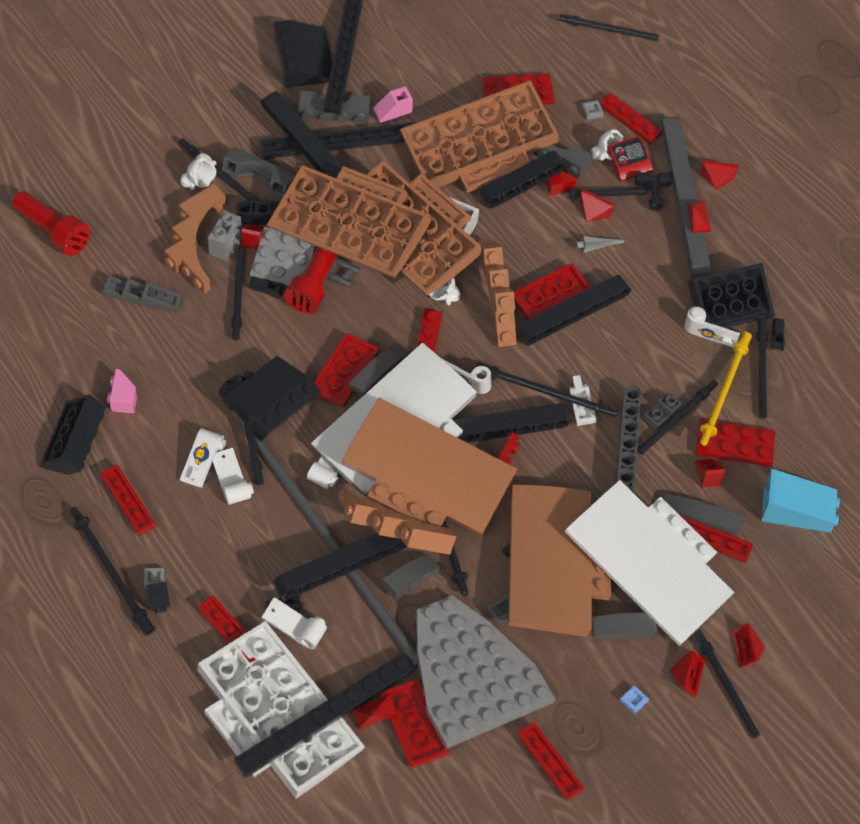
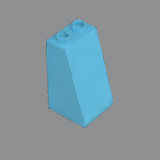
[761,469,840,533]

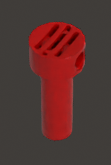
[12,191,91,256]
[284,247,338,314]

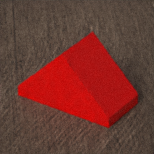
[544,171,577,196]
[242,223,268,250]
[695,458,725,488]

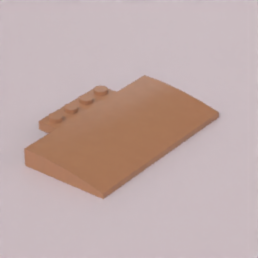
[400,81,558,193]
[367,161,483,296]
[267,165,431,278]
[342,397,517,537]
[508,485,611,637]

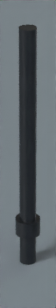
[558,14,659,41]
[179,138,259,201]
[231,245,244,340]
[756,319,768,419]
[234,374,264,485]
[637,380,718,455]
[694,629,761,739]

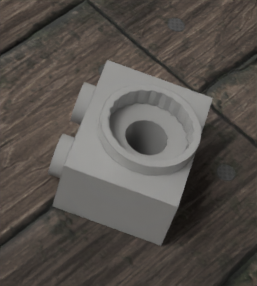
[208,211,242,261]

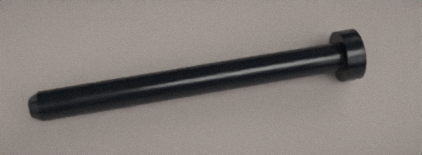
[569,187,647,200]

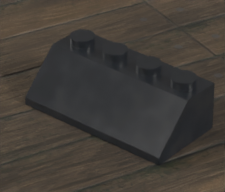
[39,394,106,475]

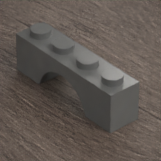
[298,91,370,123]
[534,144,593,179]
[222,147,296,198]

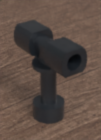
[634,172,672,211]

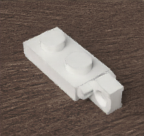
[570,375,596,426]

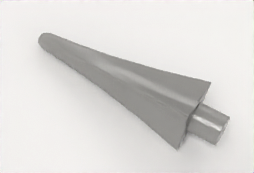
[576,236,624,253]

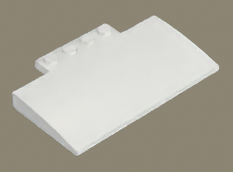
[311,343,477,497]
[564,480,734,646]
[197,621,365,799]

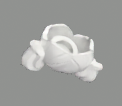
[591,129,624,161]
[181,153,217,190]
[429,278,461,305]

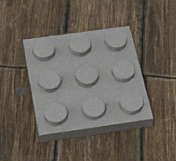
[249,227,316,287]

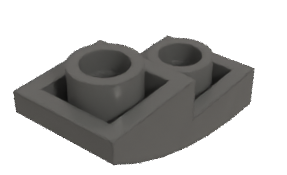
[641,392,683,430]

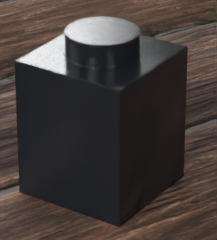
[146,582,171,614]

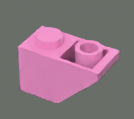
[373,86,413,123]
[107,369,137,413]

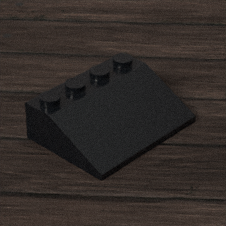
[273,20,333,88]
[687,263,775,328]
[223,356,321,442]

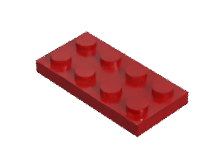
[481,73,555,105]
[514,262,591,320]
[314,333,380,408]
[696,419,776,467]
[380,679,450,769]

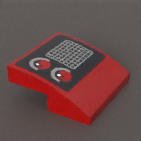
[607,136,653,182]

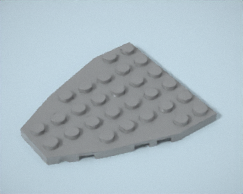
[416,595,556,749]

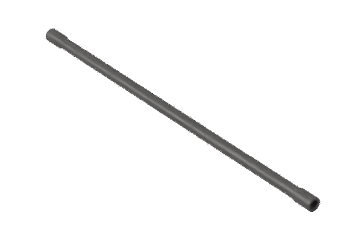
[231,410,419,667]

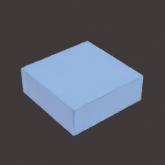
[619,685,649,715]

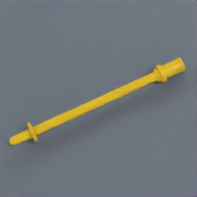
[700,332,752,446]

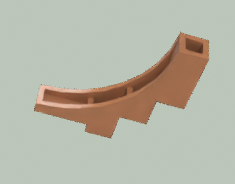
[164,184,226,294]
[477,240,517,347]
[339,483,456,555]

